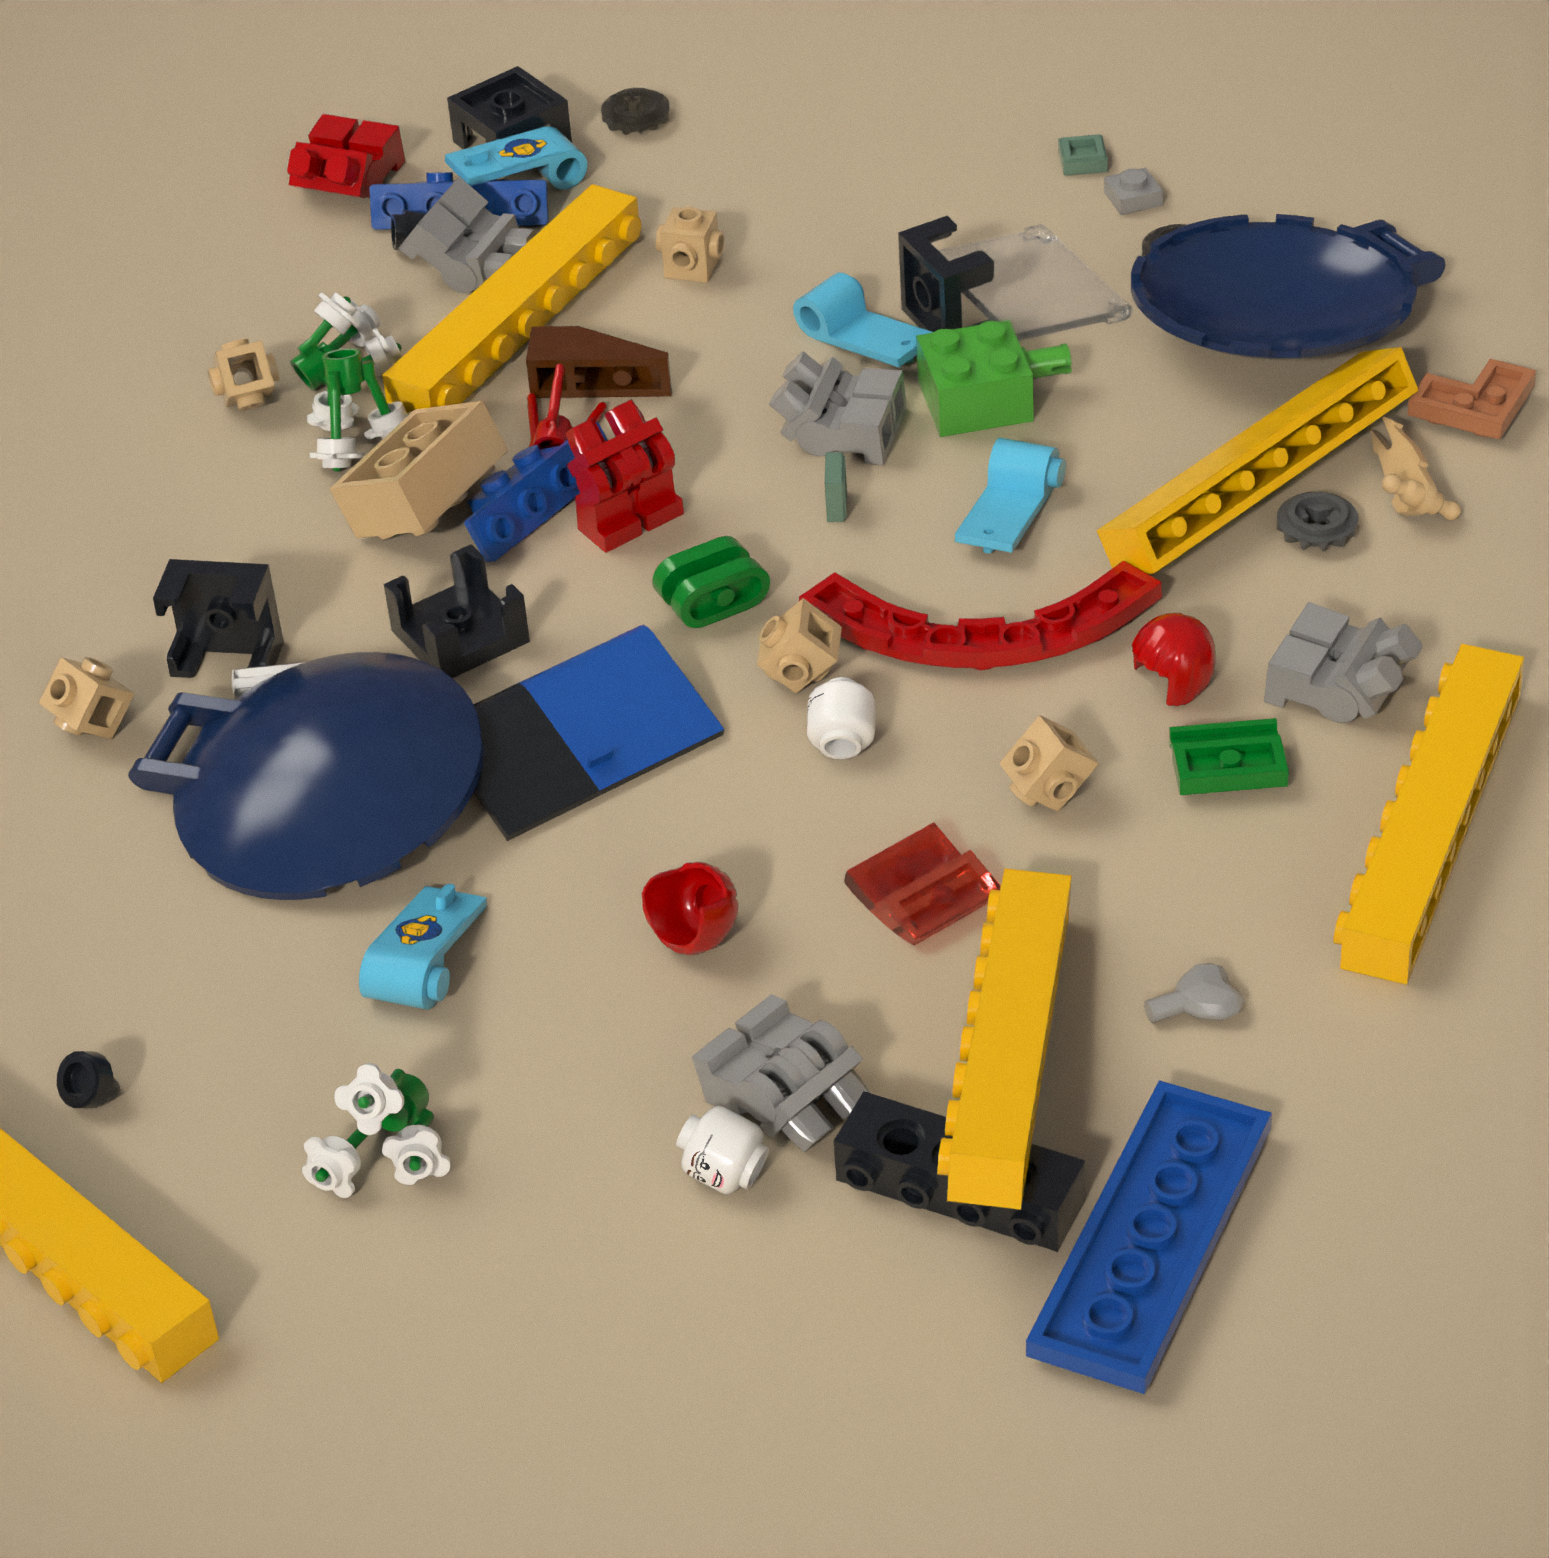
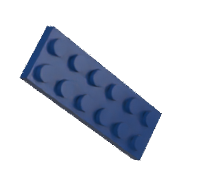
[1026,1080,1272,1395]

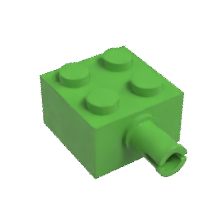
[916,320,1072,437]

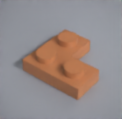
[1408,358,1536,440]

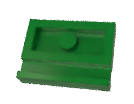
[1169,718,1289,795]

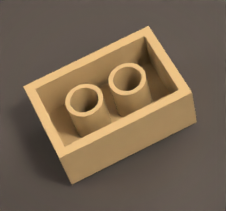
[330,400,508,539]

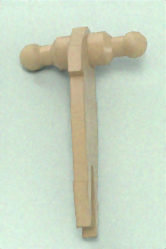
[1371,416,1461,520]

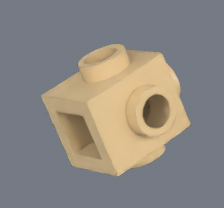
[656,207,725,283]
[208,339,279,411]
[757,598,842,694]
[39,657,135,739]
[999,715,1099,812]

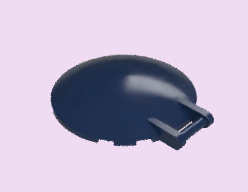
[1131,214,1445,360]
[128,652,484,900]

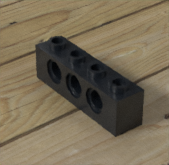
[833,1091,1086,1252]

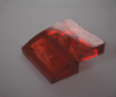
[844,822,1001,946]

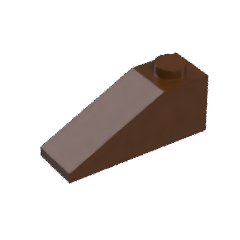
[526,326,672,398]

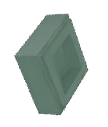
[1058,134,1108,176]
[825,452,847,522]

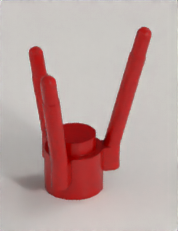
[527,364,607,450]

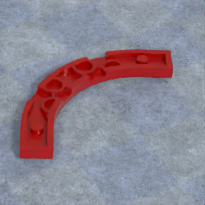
[799,561,1162,670]

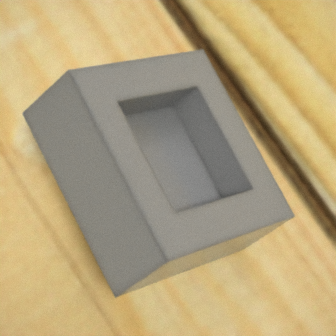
[1104,167,1163,215]

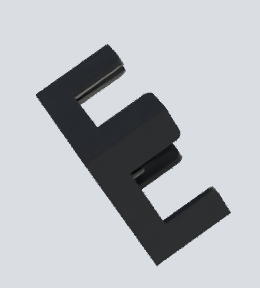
[447,66,572,149]
[898,215,994,332]
[384,544,530,678]
[153,559,284,678]

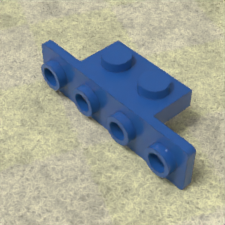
[369,172,549,229]
[464,422,608,562]

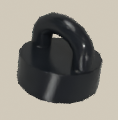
[56,1051,121,1108]

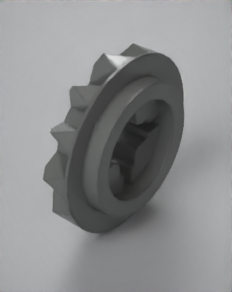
[1277,492,1358,552]

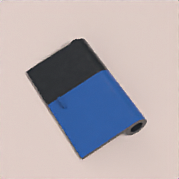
[473,625,725,841]

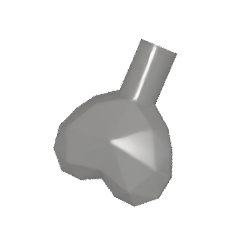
[1144,963,1244,1023]

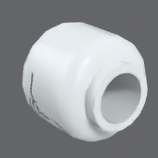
[806,677,876,759]
[676,1106,769,1195]

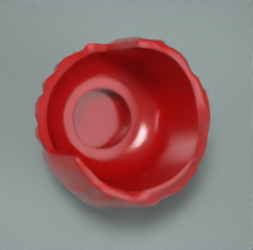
[1132,613,1216,706]
[641,862,739,955]

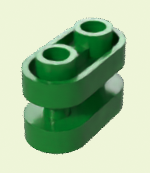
[652,536,770,628]

